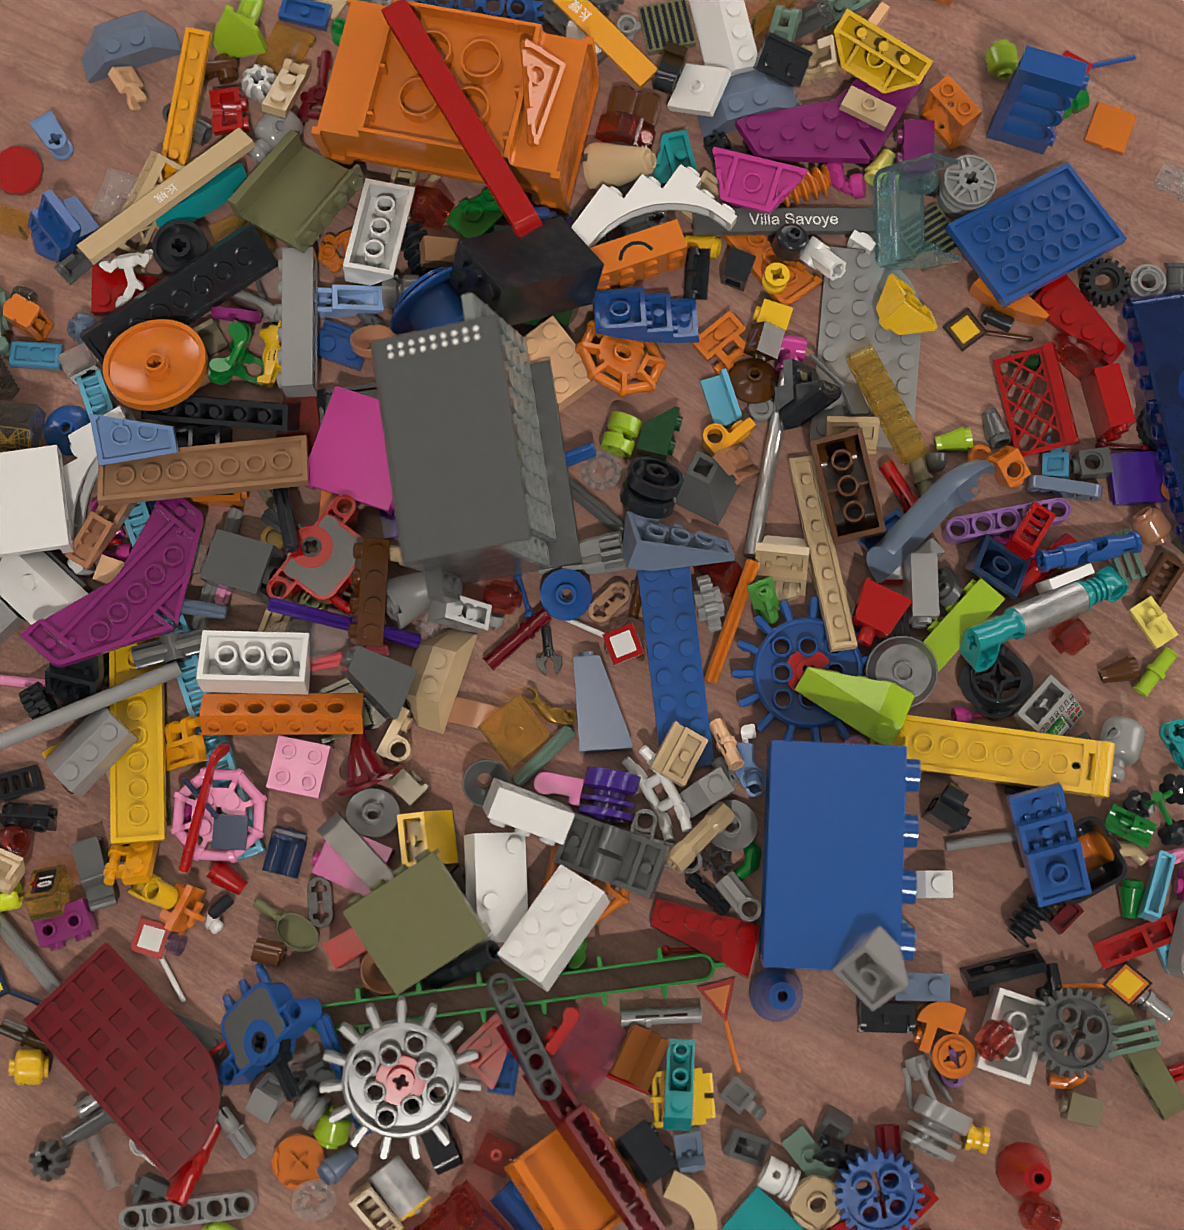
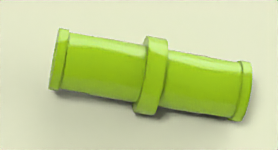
[1133,647,1179,698]

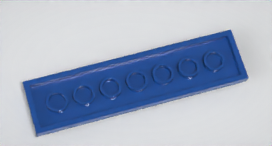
[637,566,714,767]

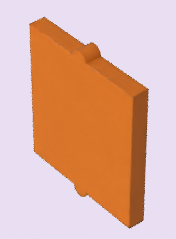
[1084,102,1137,155]

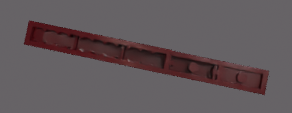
[496,1012,666,1230]

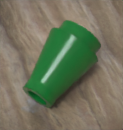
[1118,878,1146,919]

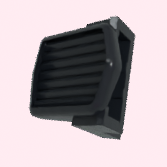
[775,359,841,430]
[45,653,109,707]

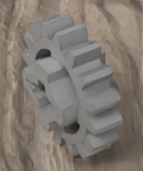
[693,575,725,633]

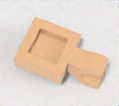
[108,66,147,110]

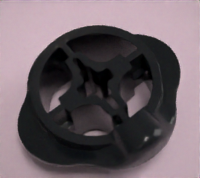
[959,643,1033,721]

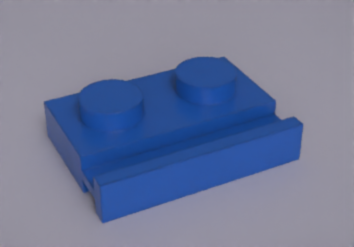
[317,320,365,372]

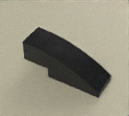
[175,425,233,448]

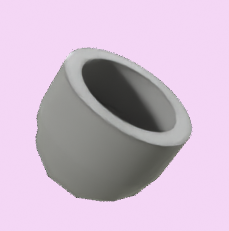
[488,609,505,631]

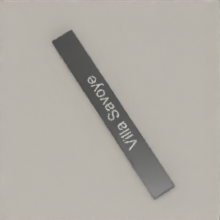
[692,208,894,236]

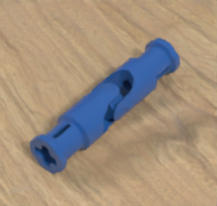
[1036,530,1142,573]

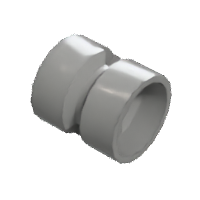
[382,275,420,308]

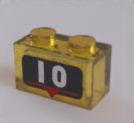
[24,864,74,922]

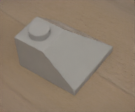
[832,926,909,1011]

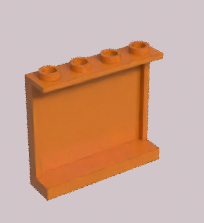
[504,1107,650,1230]

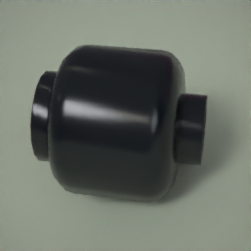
[772,223,808,262]

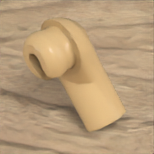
[1118,841,1149,866]

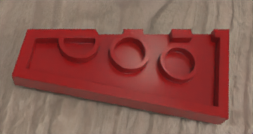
[91,264,162,315]
[1034,274,1126,366]
[650,899,760,979]

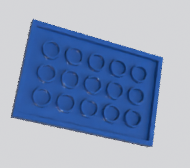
[945,162,1127,308]

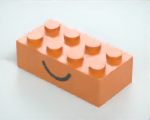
[590,219,687,291]

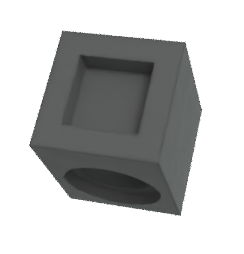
[1070,447,1113,481]

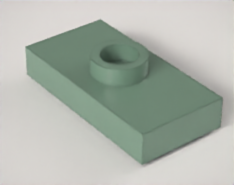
[781,1125,837,1177]

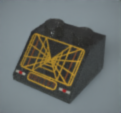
[0,400,46,453]

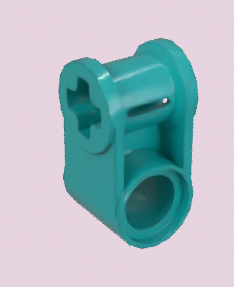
[1159,719,1184,770]

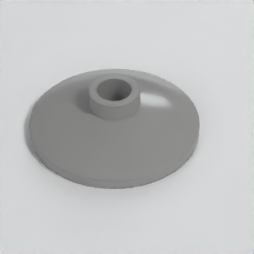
[346,788,400,838]
[708,800,758,851]

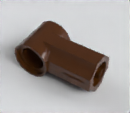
[251,937,287,968]

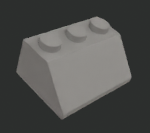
[44,707,139,797]

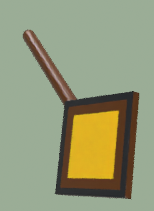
[942,308,1033,352]

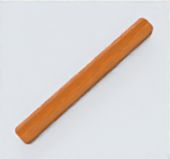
[704,559,759,684]

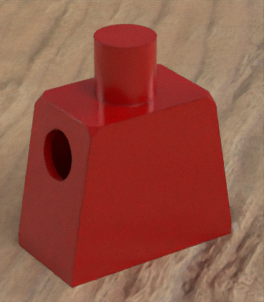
[851,578,912,647]

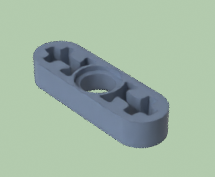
[1026,475,1103,502]

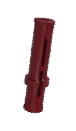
[483,607,552,671]

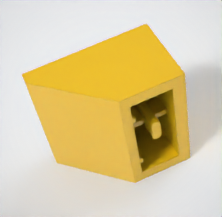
[397,810,459,867]

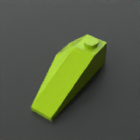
[795,666,915,746]

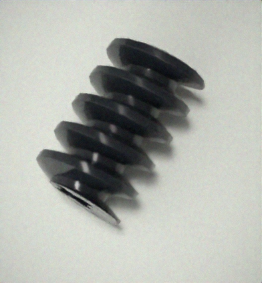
[401,221,437,277]
[1005,894,1063,948]

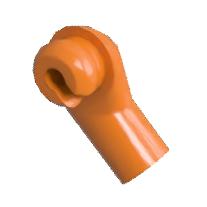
[1047,1072,1088,1090]

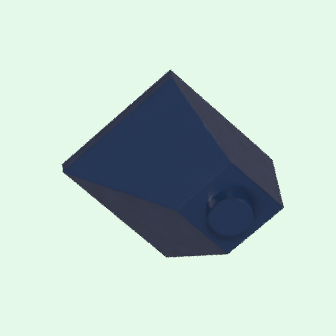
[964,534,1030,599]

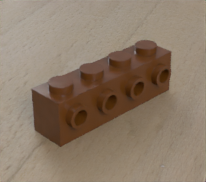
[348,537,390,646]

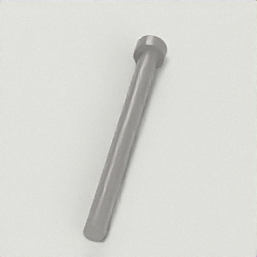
[0,660,183,751]

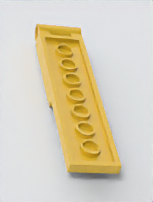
[869,715,1115,798]

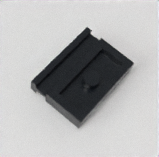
[753,32,813,88]

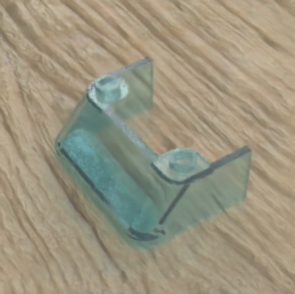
[873,153,961,270]

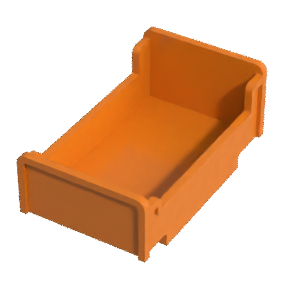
[311,0,600,214]

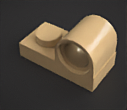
[376,707,413,764]

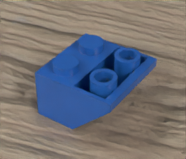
[490,1180,543,1230]

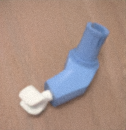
[735,724,766,797]

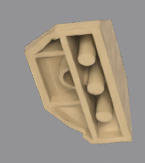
[405,629,477,734]

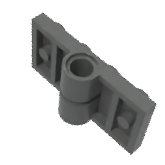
[553,812,671,899]

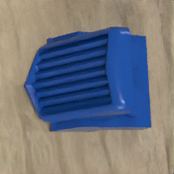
[27,190,98,263]

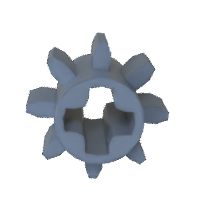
[67,313,98,345]

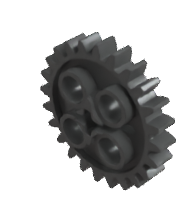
[1028,987,1119,1079]

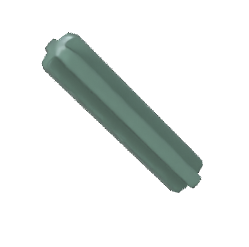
[512,725,575,787]

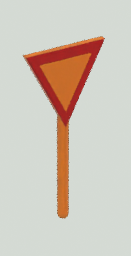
[696,978,741,1074]

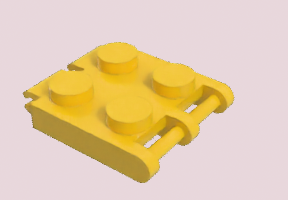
[650,1067,716,1128]

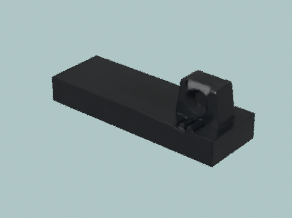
[959,949,1047,998]

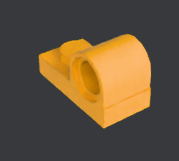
[702,417,756,458]

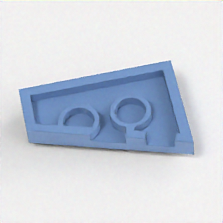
[89,414,179,466]

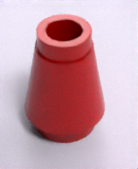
[206,861,248,896]

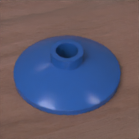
[43,406,90,456]
[540,569,592,621]

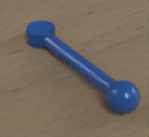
[513,574,535,619]

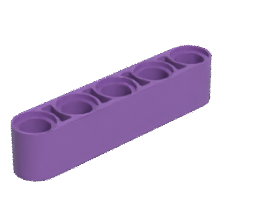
[942,498,1071,545]

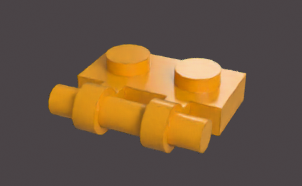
[165,716,207,771]
[103,841,160,885]

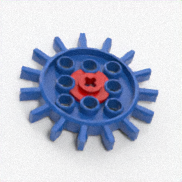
[731,597,870,742]

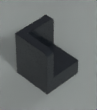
[720,247,756,292]

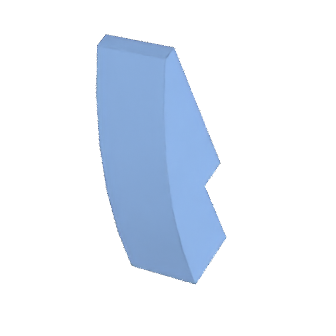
[318,284,384,318]

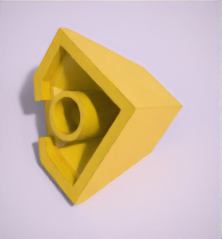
[876,273,938,335]

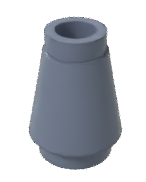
[316,1146,358,1186]

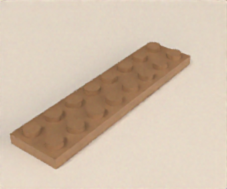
[97,435,309,506]

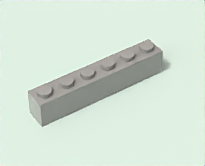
[277,247,318,398]

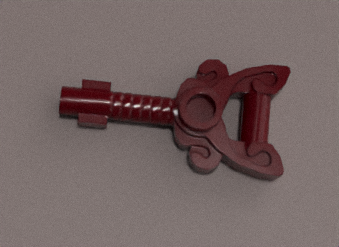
[297,50,333,124]

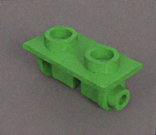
[747,576,780,625]

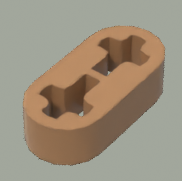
[588,582,630,625]

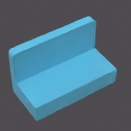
[700,368,742,428]

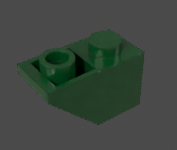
[636,406,683,461]

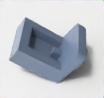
[672,1126,706,1173]

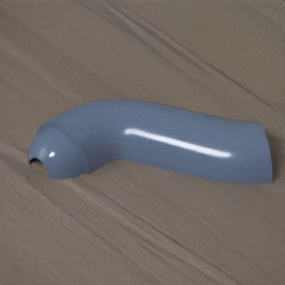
[866,459,995,584]

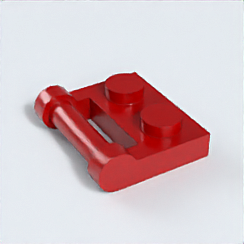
[544,1005,579,1055]

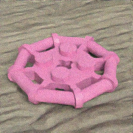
[170,767,267,863]

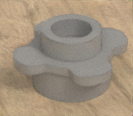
[614,14,641,42]

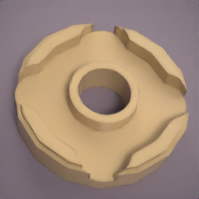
[789,1175,841,1230]

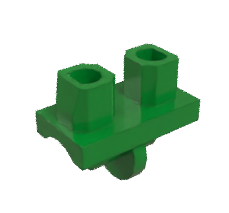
[1103,804,1158,849]

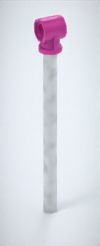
[744,334,808,558]

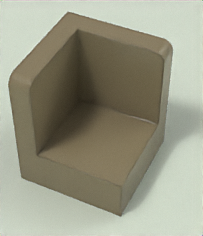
[192,318,228,358]

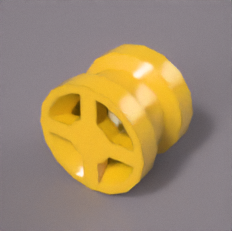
[761,263,790,294]
[961,1123,990,1154]

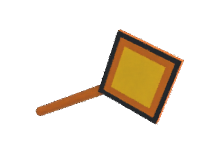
[1061,961,1153,1008]

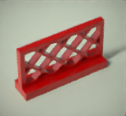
[993,342,1080,458]

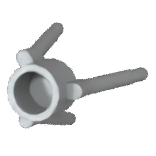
[902,1054,953,1110]

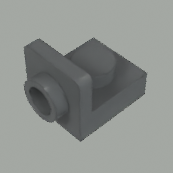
[131,1172,171,1204]

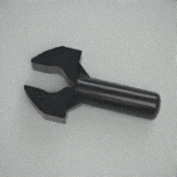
[536,626,563,676]

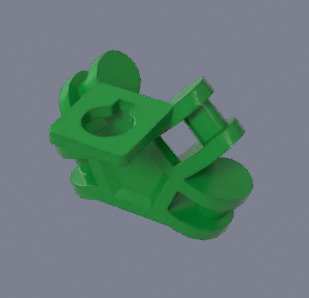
[208,321,264,386]

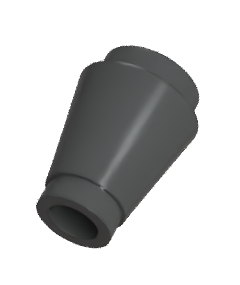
[982,408,1012,448]

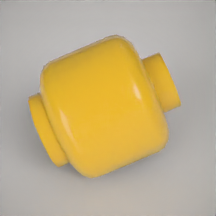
[8,1049,49,1085]

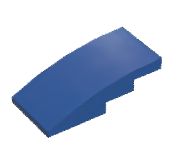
[594,287,699,343]
[1006,783,1092,907]

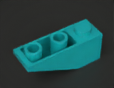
[663,1038,695,1131]

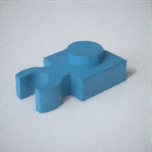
[1042,436,1070,480]

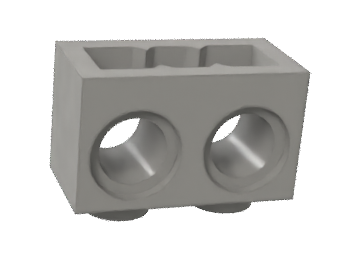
[427,595,492,634]

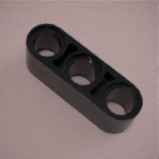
[408,1089,464,1175]

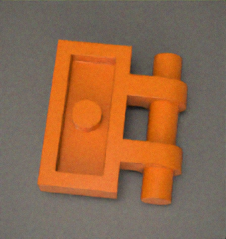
[691,310,747,375]

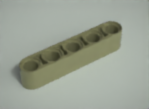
[1099,992,1184,1121]

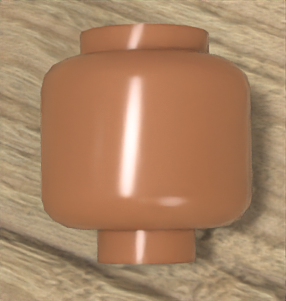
[1132,506,1172,546]

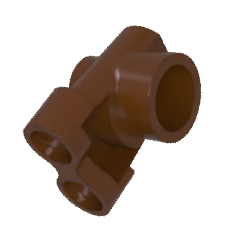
[203,54,238,85]

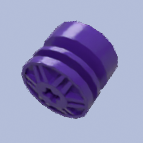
[578,767,641,824]

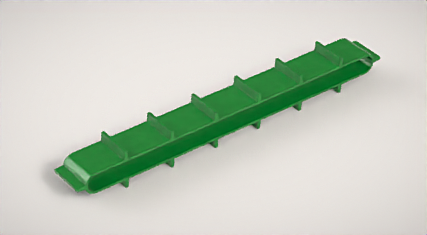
[310,948,725,1035]

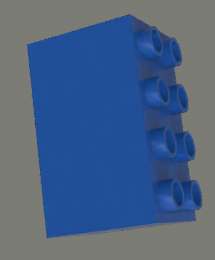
[759,740,921,970]

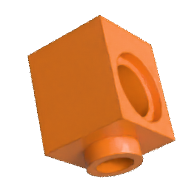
[986,445,1031,488]

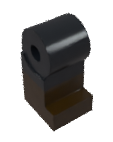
[653,41,688,96]

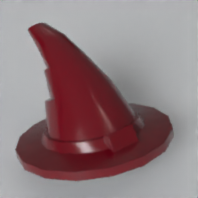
[335,729,403,796]

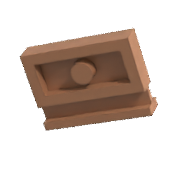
[713,444,760,485]

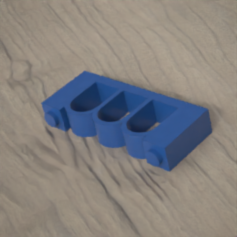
[986,45,1090,154]

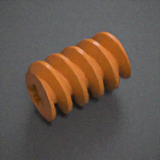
[783,164,831,208]

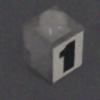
[57,343,102,385]

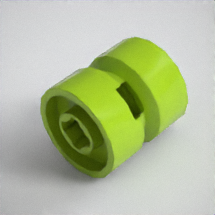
[600,411,642,458]

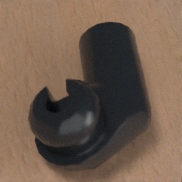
[1035,963,1062,1002]

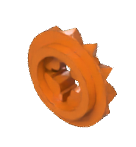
[931,1034,976,1079]

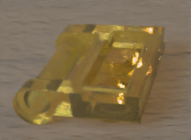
[255,21,317,76]

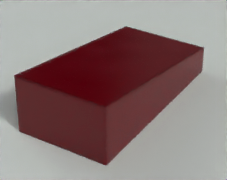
[1049,904,1084,935]

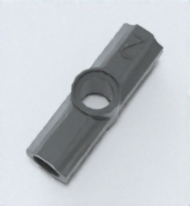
[131,627,211,670]

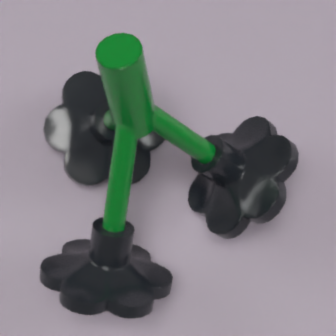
[1123,773,1184,846]

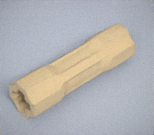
[666,801,735,874]

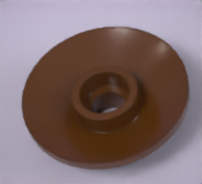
[729,359,779,404]

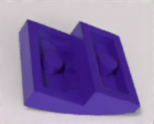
[1109,451,1168,506]

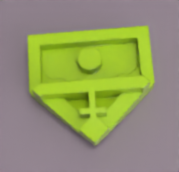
[211,4,268,58]

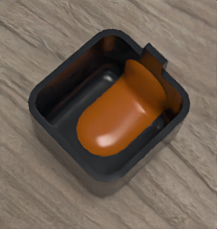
[1060,816,1128,905]

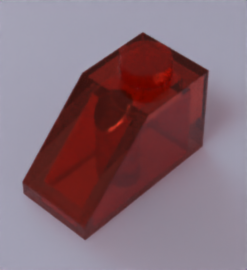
[692,560,743,599]

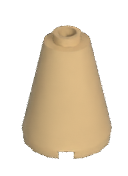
[583,142,657,193]

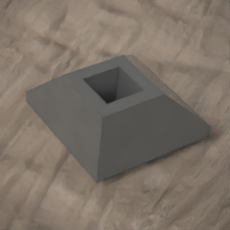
[676,450,740,525]

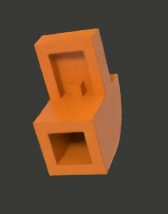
[913,1001,967,1053]

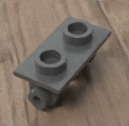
[781,0,835,41]
[54,247,95,285]

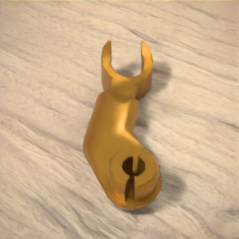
[522,687,577,725]

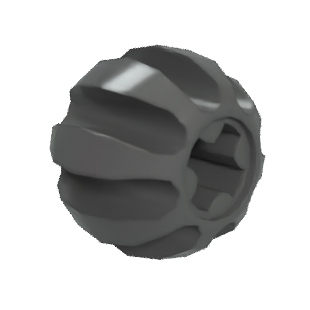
[28,1139,71,1182]

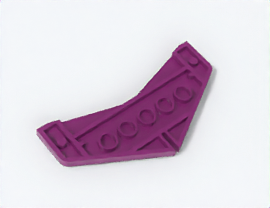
[735,42,926,164]
[20,498,204,667]

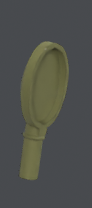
[253,897,320,952]

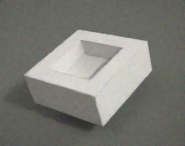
[846,230,876,255]

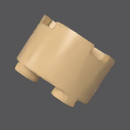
[800,34,839,86]

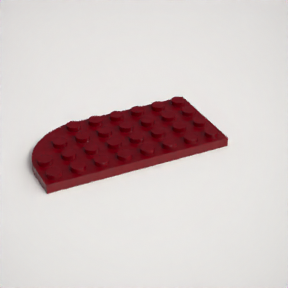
[23,942,221,1180]

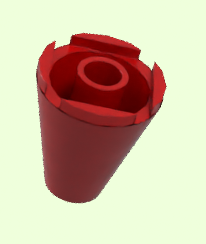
[996,1142,1052,1199]

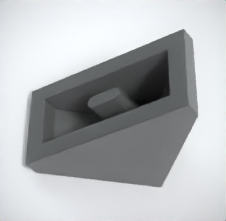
[722,1124,771,1167]

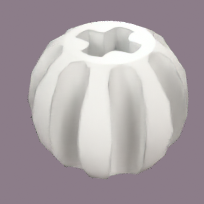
[241,64,277,102]

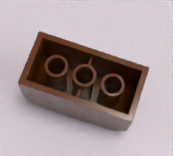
[810,428,886,546]

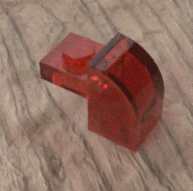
[595,111,656,150]

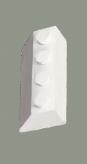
[688,0,758,77]
[343,178,415,286]
[196,630,311,695]

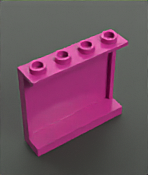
[304,386,394,516]

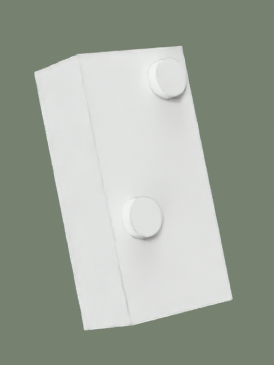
[0,551,88,625]
[464,833,528,943]

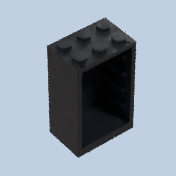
[449,217,604,326]

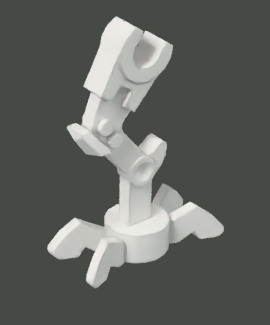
[99,249,153,308]

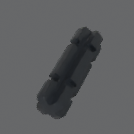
[685,872,731,916]

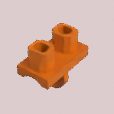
[159,883,206,935]

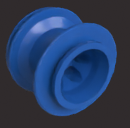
[389,267,465,334]

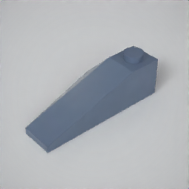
[622,511,735,571]

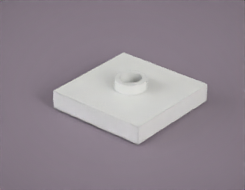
[667,63,731,117]

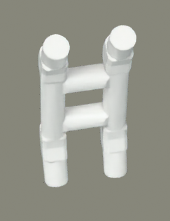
[621,745,692,842]

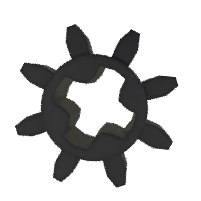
[702,847,734,878]

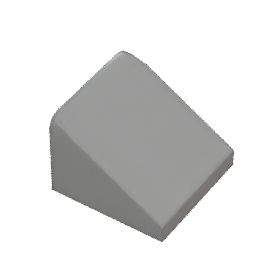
[914,538,945,558]

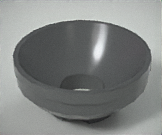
[462,759,510,807]

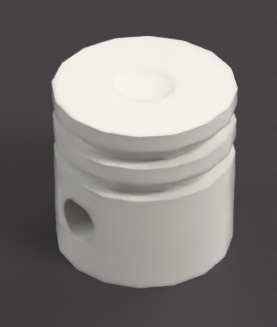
[757,1155,801,1201]

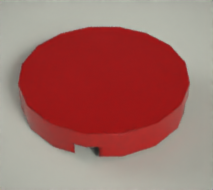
[0,146,43,196]

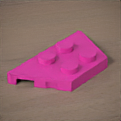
[712,146,807,215]

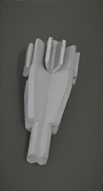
[538,531,627,575]

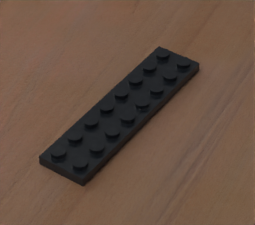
[79,221,278,366]

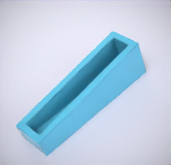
[1137,850,1176,922]

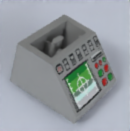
[1010,674,1085,736]

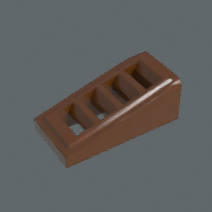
[1135,552,1184,607]

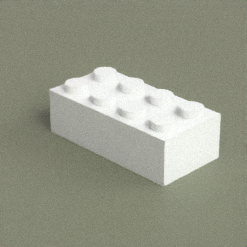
[497,865,610,992]

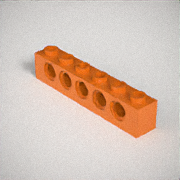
[199,693,365,735]

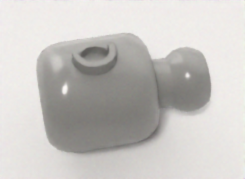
[247,110,304,164]
[1097,716,1145,783]

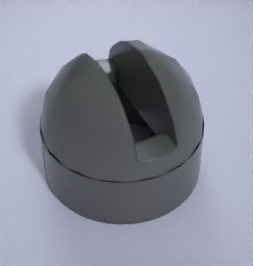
[926,452,947,472]

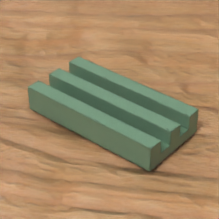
[1104,527,1147,583]
[1107,1018,1162,1058]

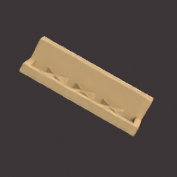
[119,151,184,254]

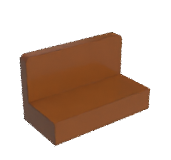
[610,1023,670,1091]

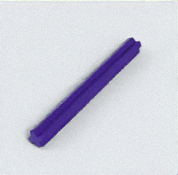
[267,597,421,648]

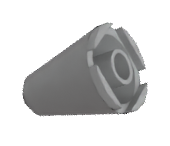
[385,571,431,629]

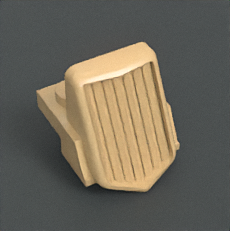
[754,535,810,605]

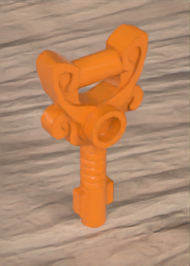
[315,229,352,274]

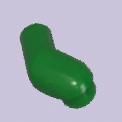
[330,18,345,46]
[733,842,762,881]

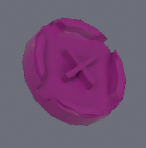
[211,307,263,324]

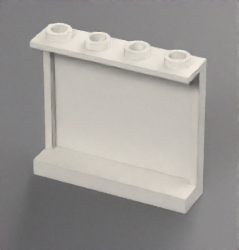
[0,445,74,558]

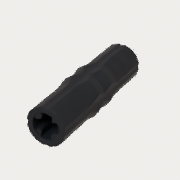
[426,940,500,989]

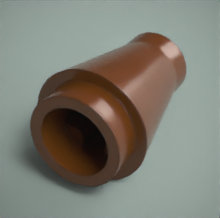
[1098,656,1141,684]

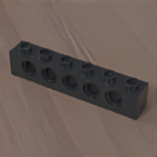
[141,395,300,431]

